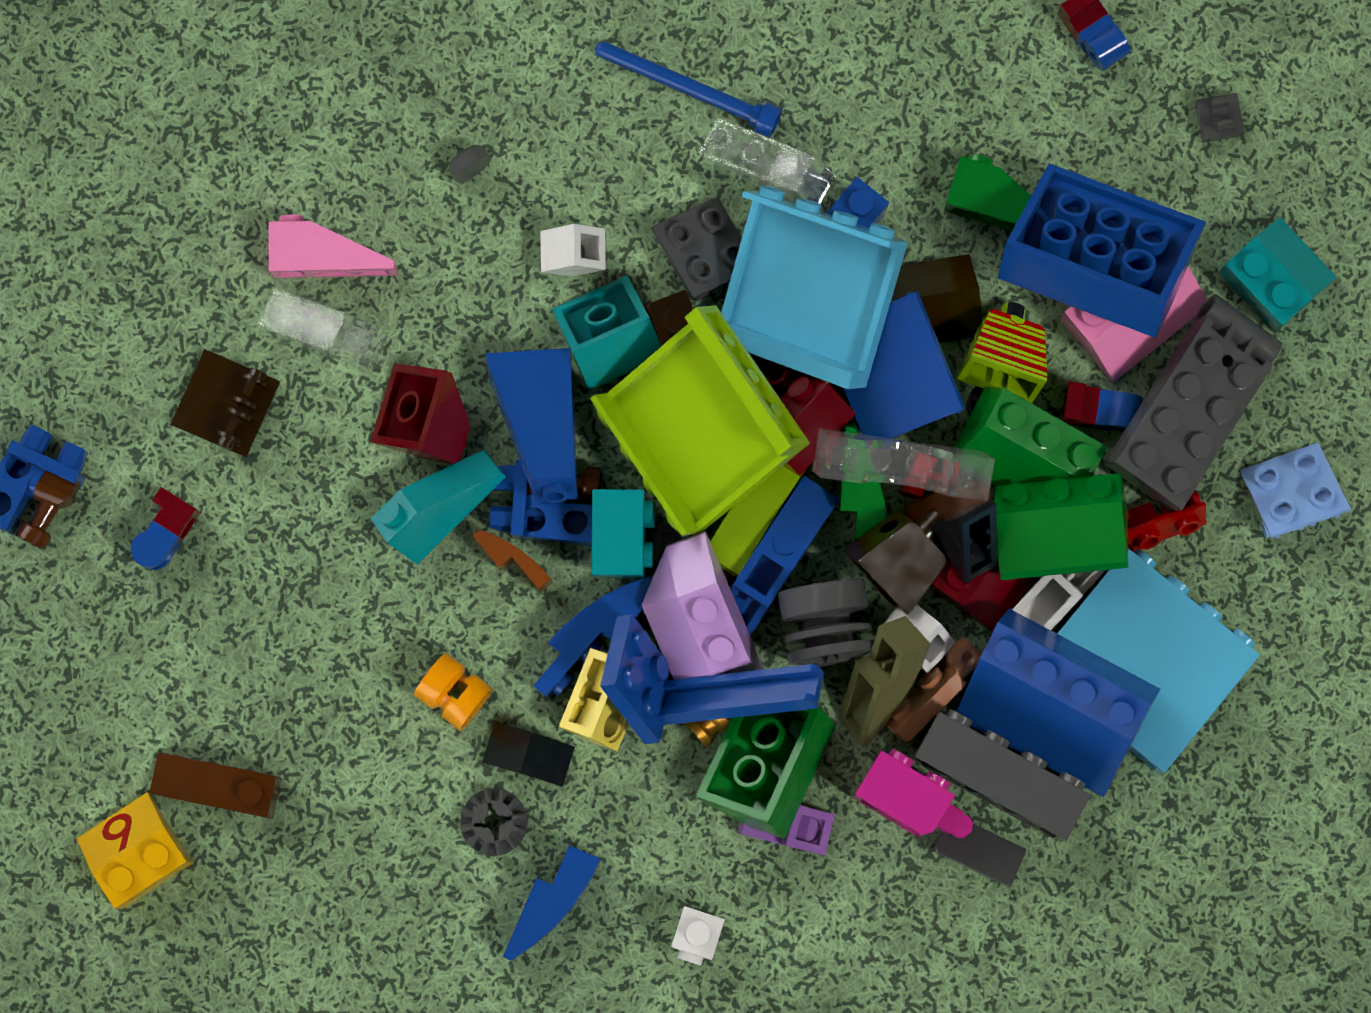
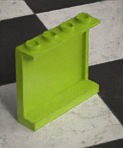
[590,305,810,536]

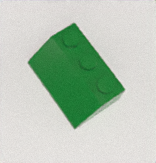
[947,387,1107,488]
[995,473,1129,580]
[696,706,836,839]

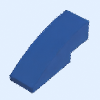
[503,845,602,960]

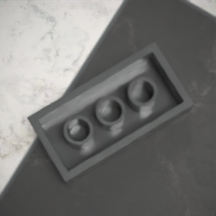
[912,709,1091,842]

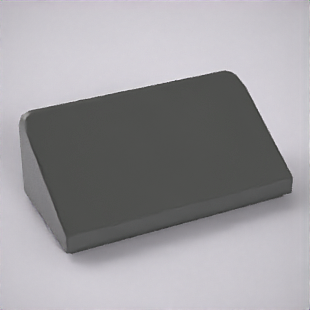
[932,824,1027,888]

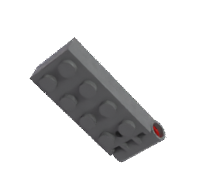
[1104,294,1282,511]

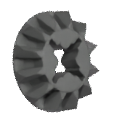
[460,788,528,856]

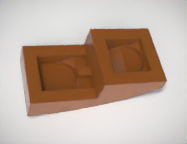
[472,530,553,593]

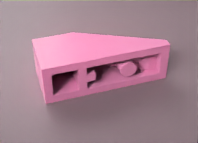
[269,215,398,278]

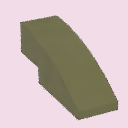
[838,616,931,747]

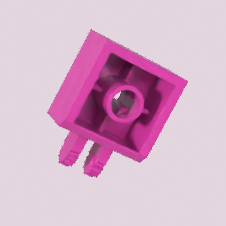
[852,748,974,839]

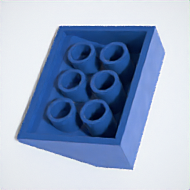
[998,163,1206,338]
[956,608,1160,797]

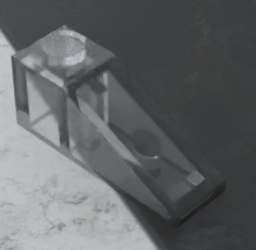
[258,288,389,375]

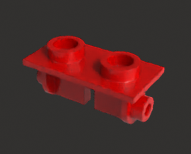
[1128,490,1207,551]

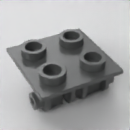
[651,197,742,302]

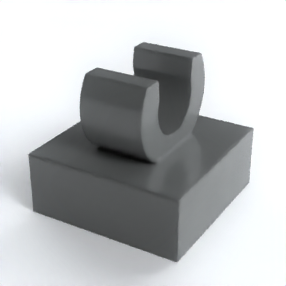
[1194,93,1245,143]

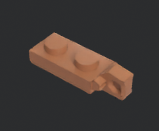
[886,637,981,742]

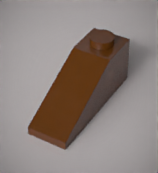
[149,752,282,819]

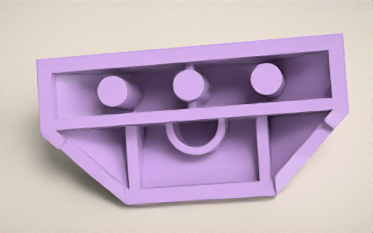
[642,531,764,680]

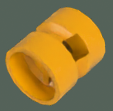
[413,652,493,731]

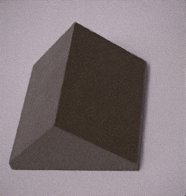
[892,254,982,343]

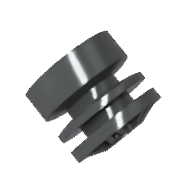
[778,579,874,667]

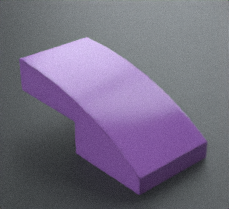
[737,805,835,856]

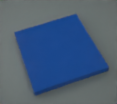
[844,291,965,448]

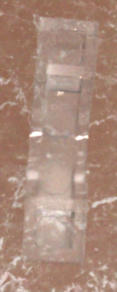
[813,428,995,501]

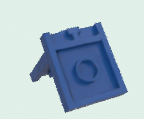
[600,614,824,744]

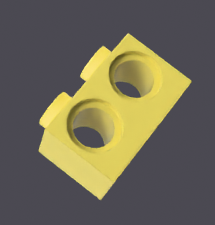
[559,648,629,752]

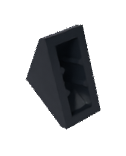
[932,499,999,584]
[482,722,575,787]

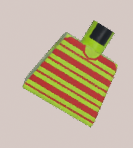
[957,302,1047,403]

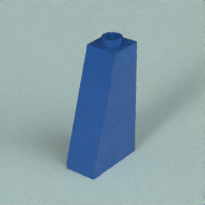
[486,348,578,503]

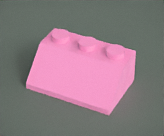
[1060,266,1207,383]

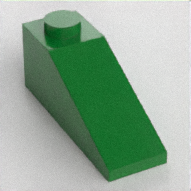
[944,154,1031,231]

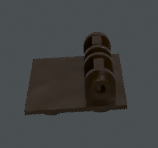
[170,349,280,458]

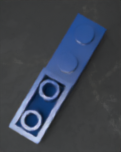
[730,476,840,637]
[533,575,654,699]

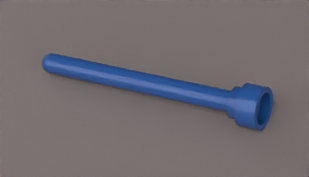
[595,41,783,139]

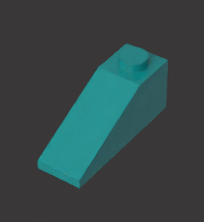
[371,450,506,565]

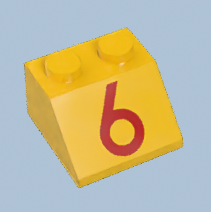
[76,792,193,909]

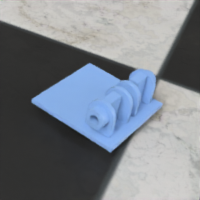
[1240,443,1351,539]

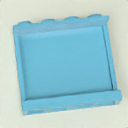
[721,185,908,389]
[1057,548,1260,774]

